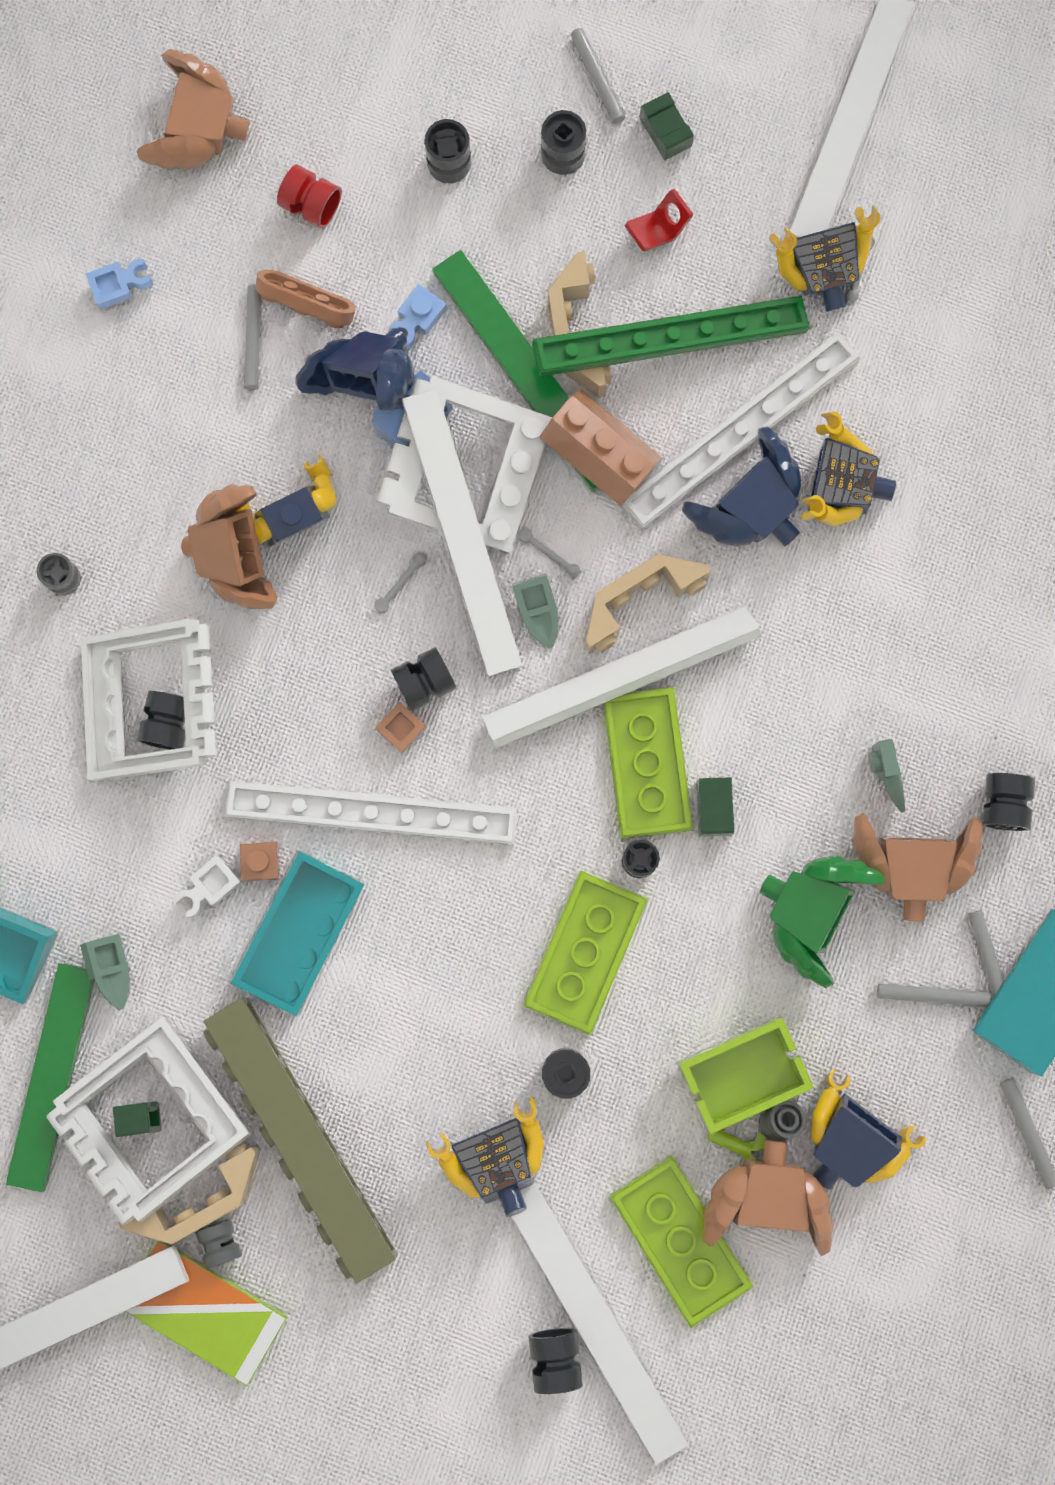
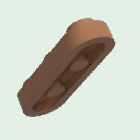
[255,270,356,328]

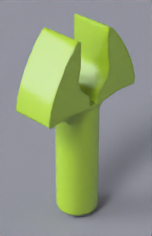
[707,1130,767,1160]

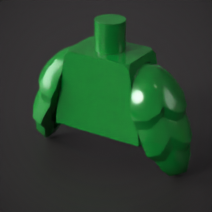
[760,856,885,988]

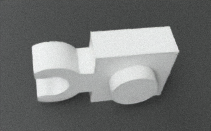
[173,854,242,918]

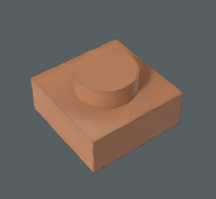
[375,702,427,754]
[240,842,280,882]

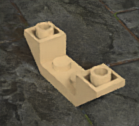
[548,251,611,397]
[585,554,711,654]
[117,1143,261,1244]

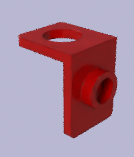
[625,189,693,252]

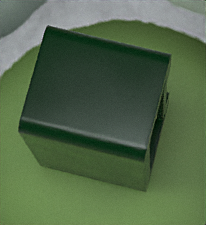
[639,92,694,161]
[696,777,734,837]
[113,1101,162,1137]

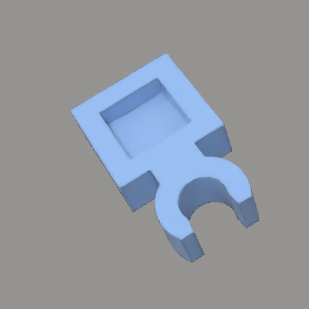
[85,259,154,310]
[388,284,447,351]

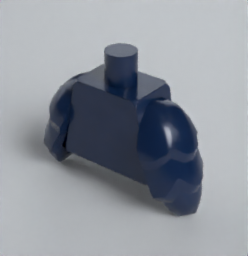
[295,328,414,410]
[682,426,801,547]

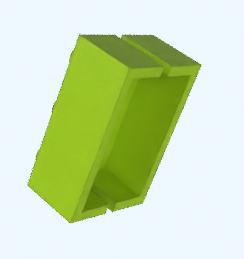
[676,1017,814,1134]

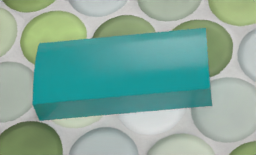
[229,850,365,1017]
[0,908,58,1004]
[972,909,1055,1077]

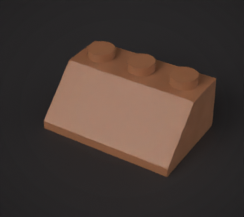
[539,389,662,506]

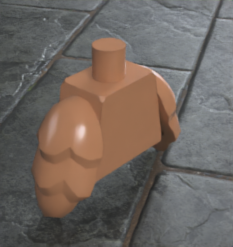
[137,49,250,170]
[181,484,278,609]
[852,812,983,922]
[702,1139,834,1257]

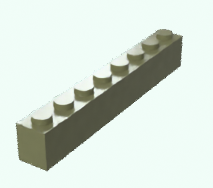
[203,997,398,1284]

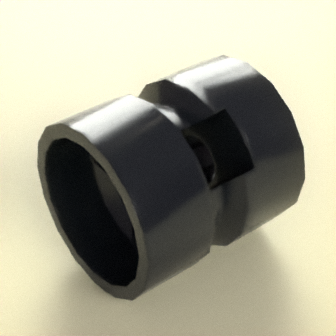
[541,110,587,175]
[424,119,471,184]
[390,647,457,711]
[136,691,186,750]
[982,773,1035,831]
[542,1048,590,1099]
[528,1328,583,1394]

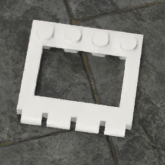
[376,376,552,554]
[81,618,216,781]
[46,1016,251,1226]

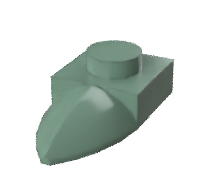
[512,573,559,649]
[869,738,905,813]
[80,934,130,1010]

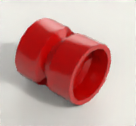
[277,164,342,229]

